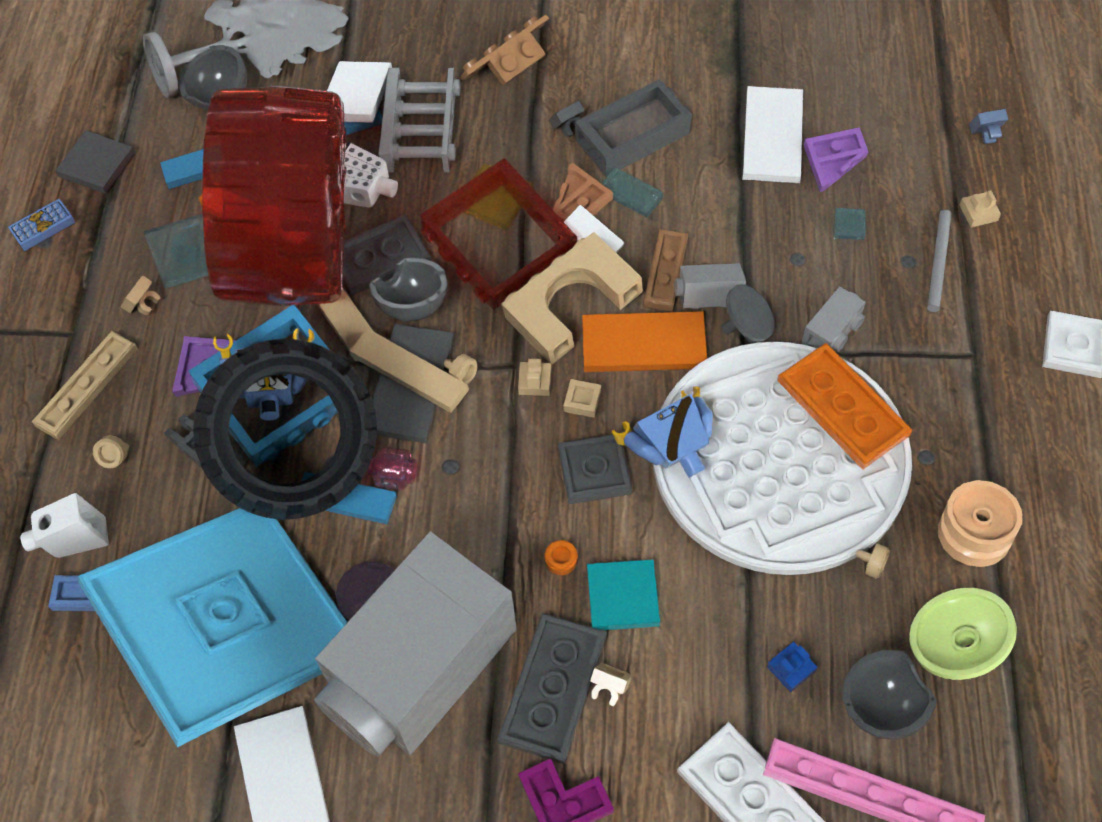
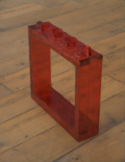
[420,158,577,310]

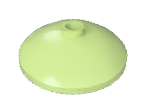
[909,588,1017,680]

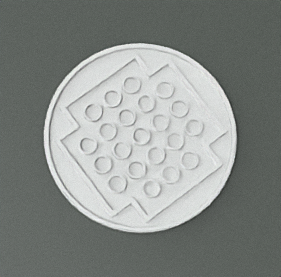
[653,342,912,575]

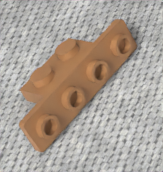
[459,15,549,86]

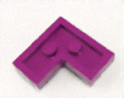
[518,759,614,822]

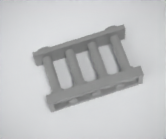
[379,68,461,172]

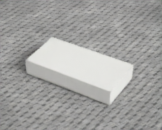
[560,205,624,253]

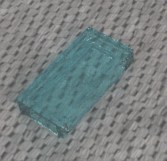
[602,167,663,218]

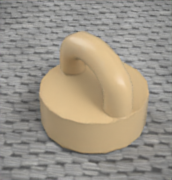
[444,354,477,384]
[93,435,129,469]
[855,543,890,579]

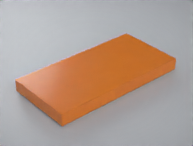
[582,311,707,372]
[777,343,913,470]

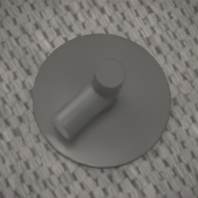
[721,284,775,344]

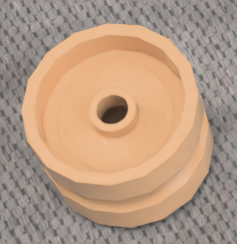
[938,480,1022,567]

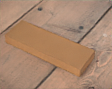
[643,229,688,312]

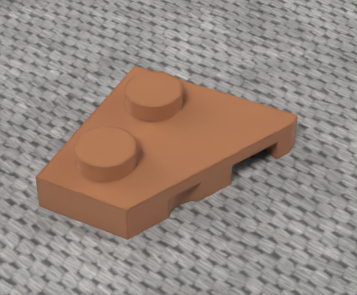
[552,163,613,225]

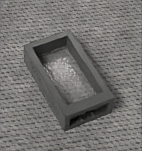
[575,79,692,177]

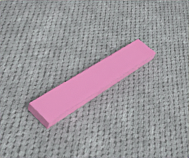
[763,738,985,822]

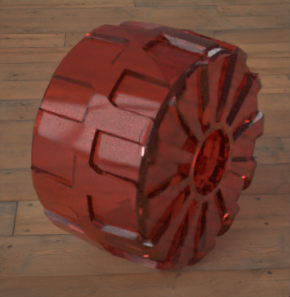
[202,86,347,306]

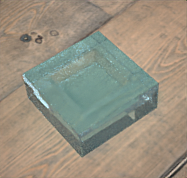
[834,208,866,240]

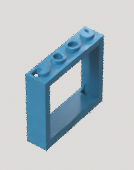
[188,304,338,467]

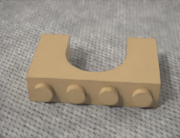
[502,232,643,365]

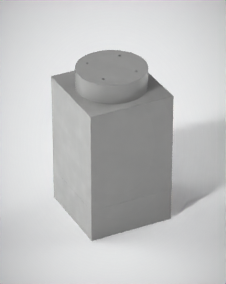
[314,531,517,757]

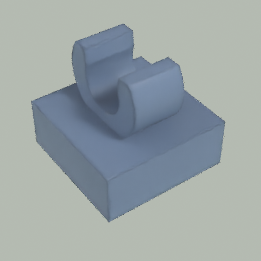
[969,109,1008,144]

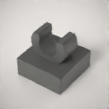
[549,101,584,138]

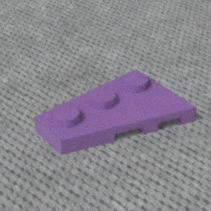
[172,336,236,397]

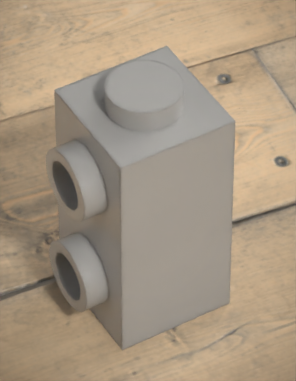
[674,263,746,309]
[802,287,866,352]

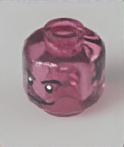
[368,447,417,491]

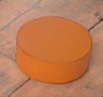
[545,540,578,575]

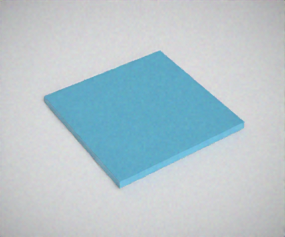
[78,508,348,747]

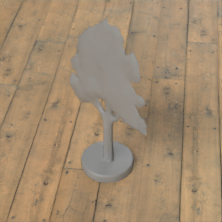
[143,0,349,98]

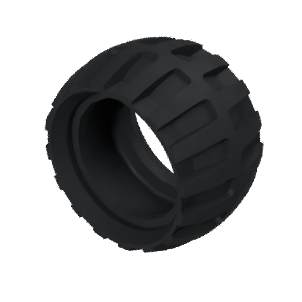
[193,339,377,520]

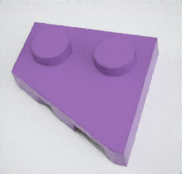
[803,127,868,192]

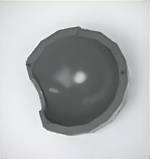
[179,45,247,111]
[369,258,448,322]
[843,650,937,740]

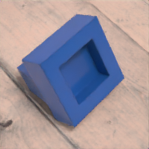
[767,642,818,693]

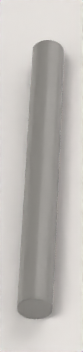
[927,210,952,312]

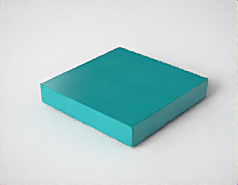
[587,559,660,631]

